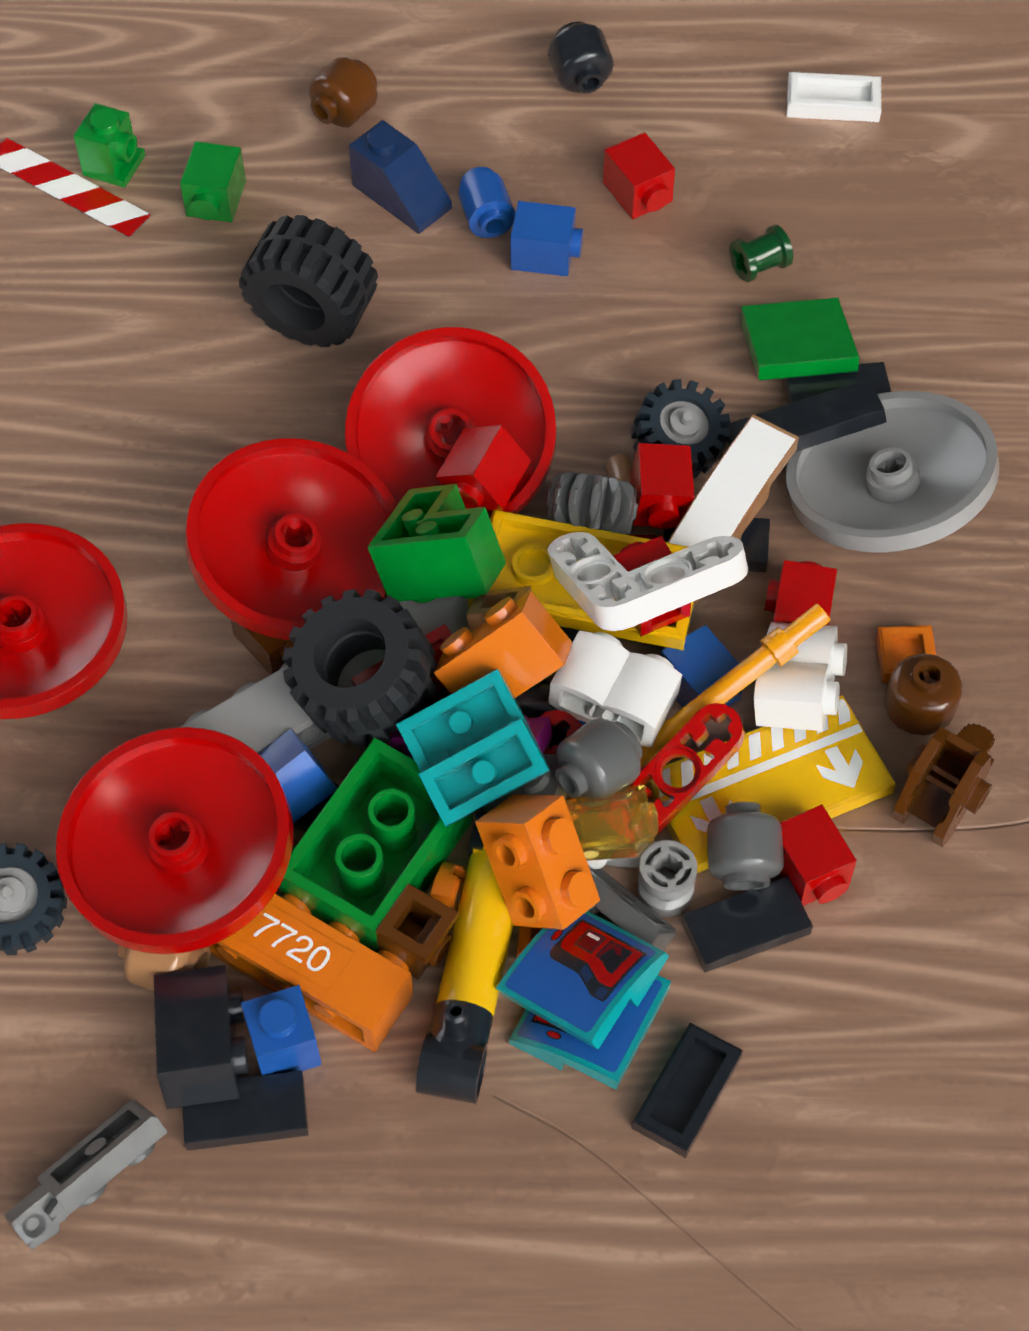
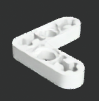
[548,532,748,631]

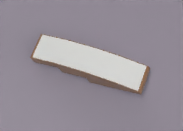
[668,414,799,612]

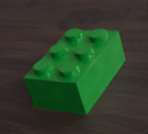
[280,738,473,953]

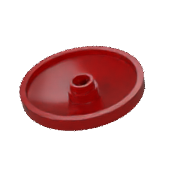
[345,327,557,520]
[185,438,397,640]
[0,523,128,719]
[56,727,293,954]

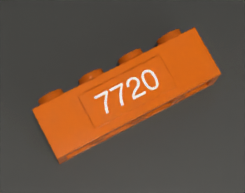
[209,893,414,1053]

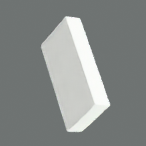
[787,72,881,122]

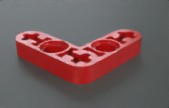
[540,703,745,841]

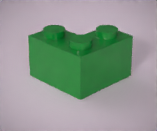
[367,484,506,603]

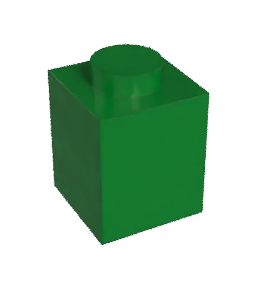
[180,141,246,223]

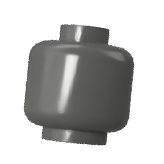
[555,718,642,805]
[707,802,784,891]

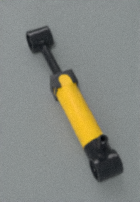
[416,680,558,1104]

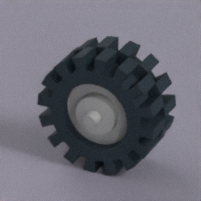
[631,379,731,479]
[0,843,67,955]

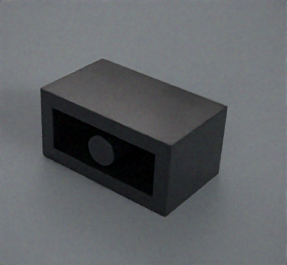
[154,965,249,1109]

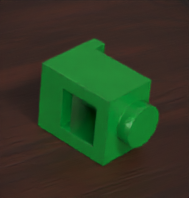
[73,103,146,188]

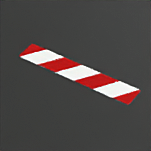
[0,138,151,237]

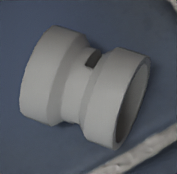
[637,840,697,917]

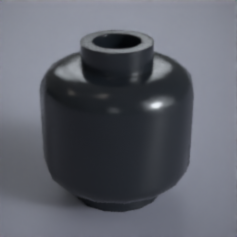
[548,21,614,93]

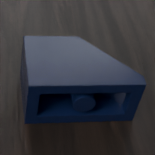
[349,120,452,234]

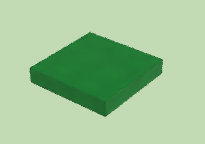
[740,298,859,380]

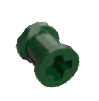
[729,225,793,283]

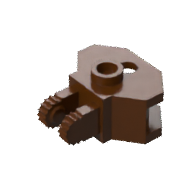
[893,723,995,848]

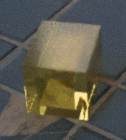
[566,785,658,861]

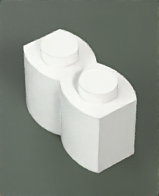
[754,622,847,731]
[549,631,682,747]

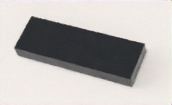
[727,378,887,452]

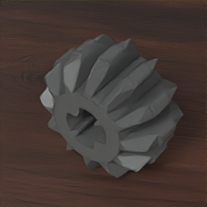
[546,472,638,535]

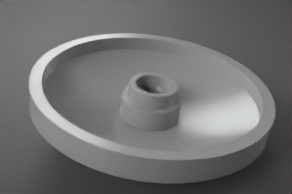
[786,391,999,552]

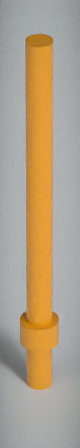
[565,604,830,822]

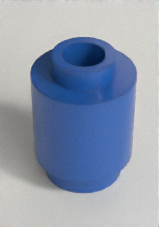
[458,167,516,238]

